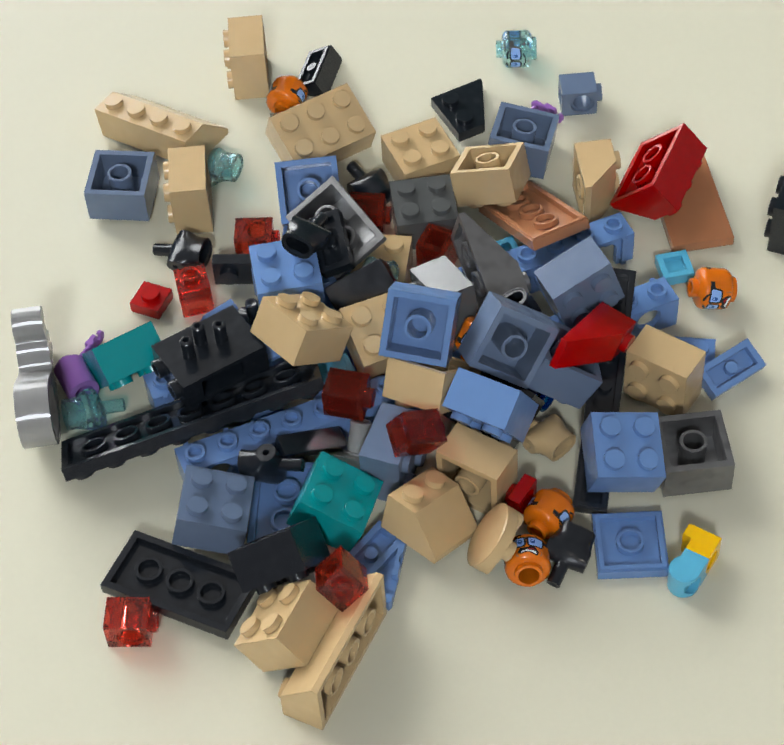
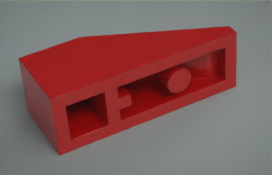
[549,302,637,369]

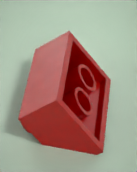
[610,123,707,220]

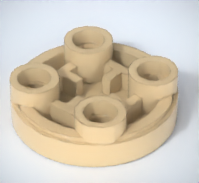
[467,503,524,574]

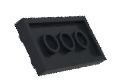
[100,530,256,640]

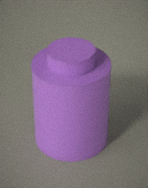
[54,354,100,405]

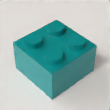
[82,321,161,392]
[286,451,383,554]

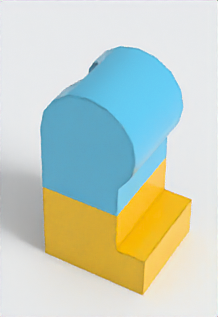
[667,523,722,598]

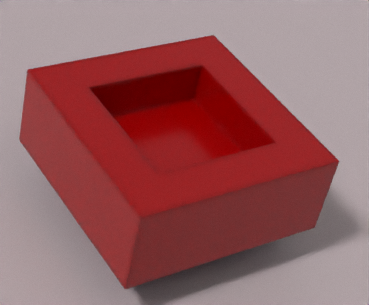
[130,281,173,320]
[505,474,537,514]

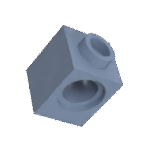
[558,72,602,116]

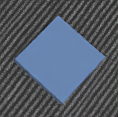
[591,511,669,579]

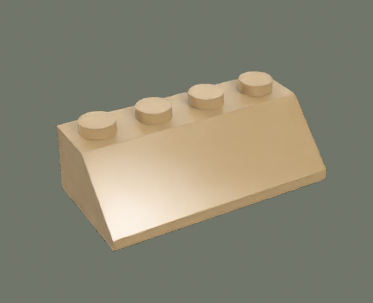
[94,92,229,160]
[278,572,387,730]

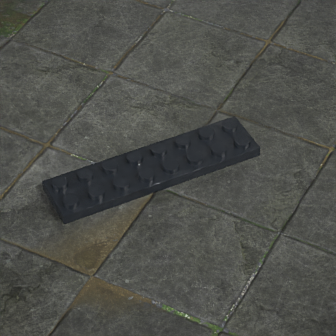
[61,361,326,482]

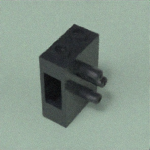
[151,305,270,409]

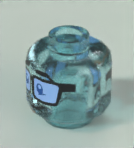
[496,29,537,68]

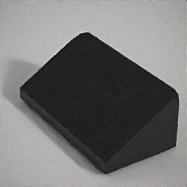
[298,45,342,97]
[325,258,396,312]
[274,426,347,458]

